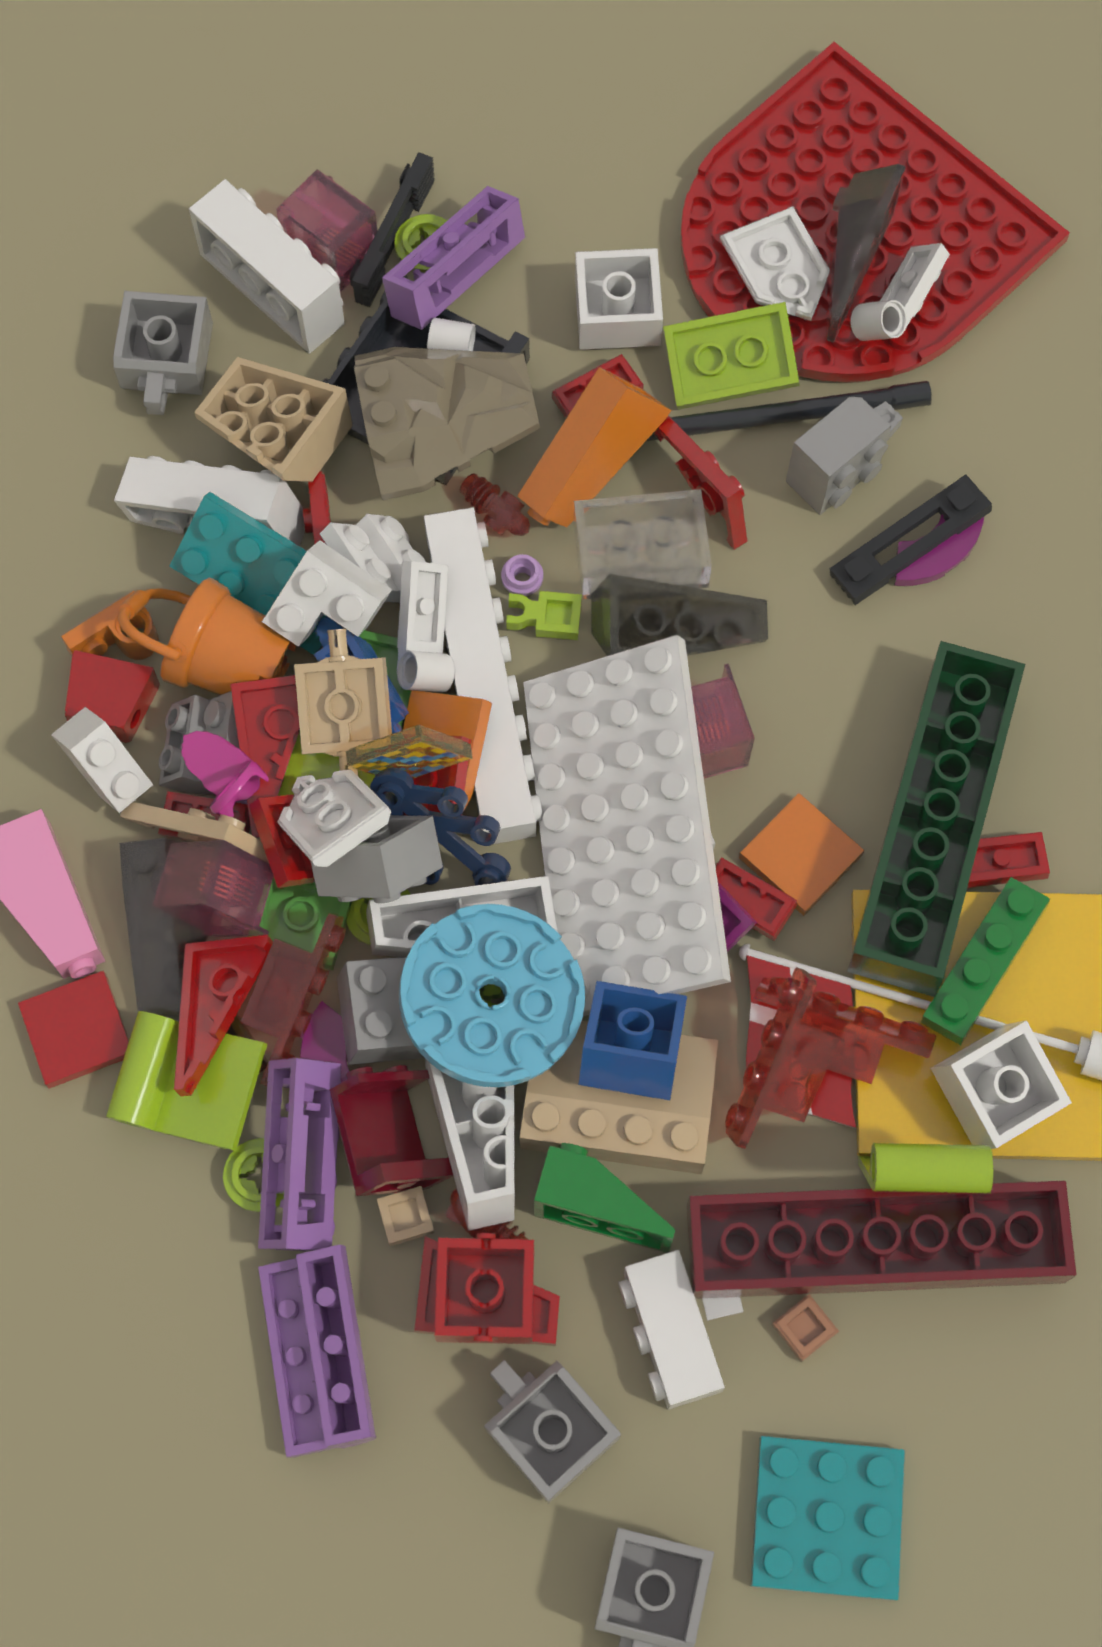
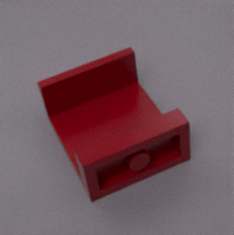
[329,1065,454,1197]

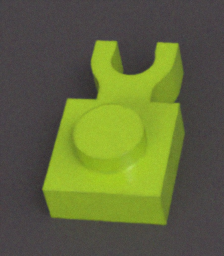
[506,591,582,640]

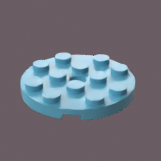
[399,904,585,1087]

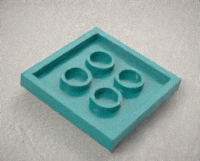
[751,1436,905,1601]

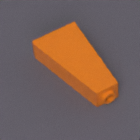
[517,367,672,527]

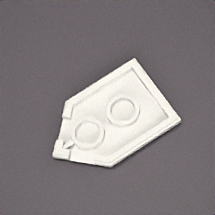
[720,207,830,321]
[278,770,391,867]

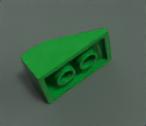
[534,1143,675,1253]

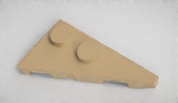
[120,802,270,868]

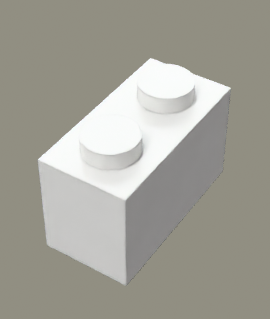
[51,707,153,813]

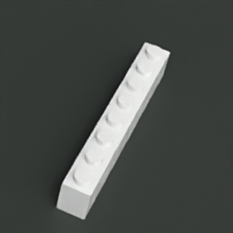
[424,507,543,844]

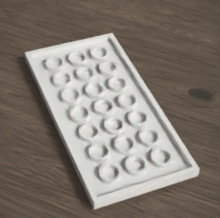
[523,635,731,1016]

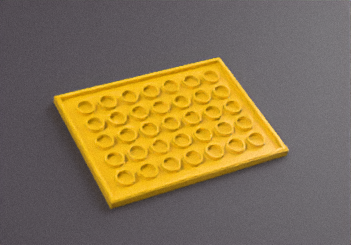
[851,890,1102,1161]

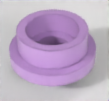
[501,554,543,596]

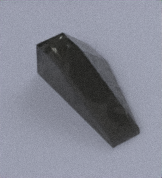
[827,164,906,342]
[591,574,768,656]
[119,838,219,1022]

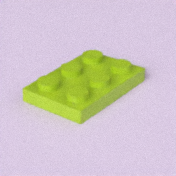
[663,302,800,410]

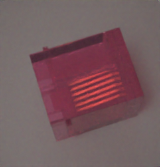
[276,169,378,293]
[691,663,755,779]
[153,840,274,937]

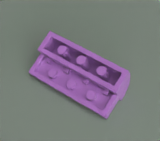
[258,1244,376,1458]

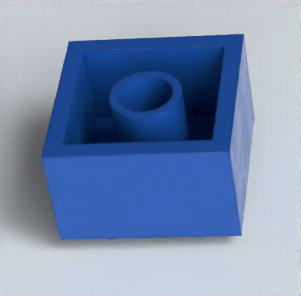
[579,981,687,1100]

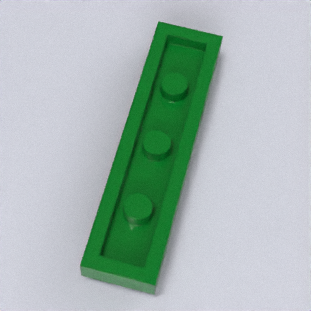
[921,877,1050,1046]

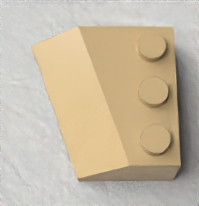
[194,357,353,481]

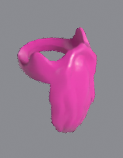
[181,731,269,818]

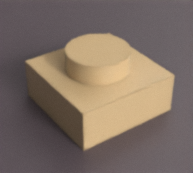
[377,1186,435,1247]

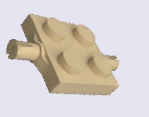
[294,629,393,776]

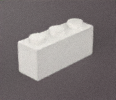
[618,1250,725,1410]

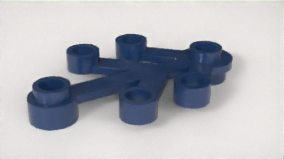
[370,767,511,886]

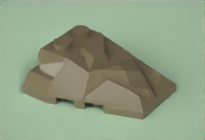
[354,347,540,501]

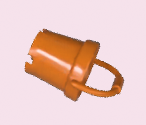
[118,577,297,695]

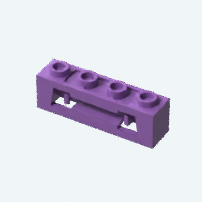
[382,186,525,330]
[258,1058,341,1251]

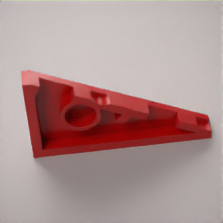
[654,415,748,550]
[230,675,300,838]
[174,934,274,1097]

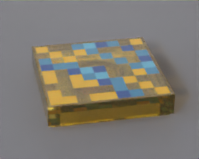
[346,725,473,779]

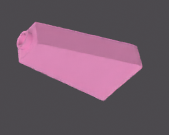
[0,809,105,979]

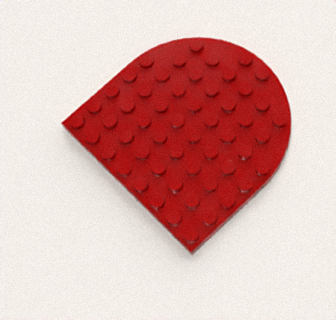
[680,41,1070,382]

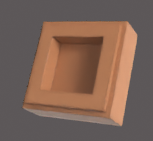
[772,1294,839,1362]

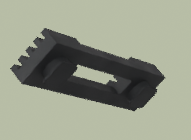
[349,152,435,308]
[829,474,992,606]

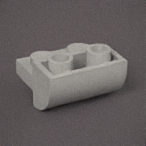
[159,691,240,794]

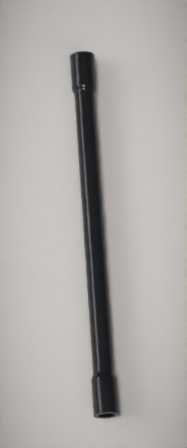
[645,381,932,442]

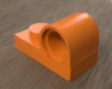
[61,591,159,660]

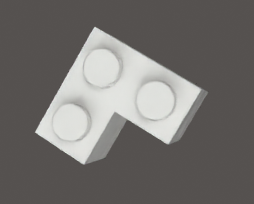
[262,540,392,647]

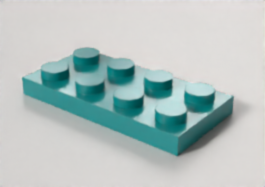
[169,492,328,655]

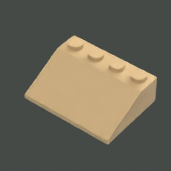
[520,1021,718,1174]

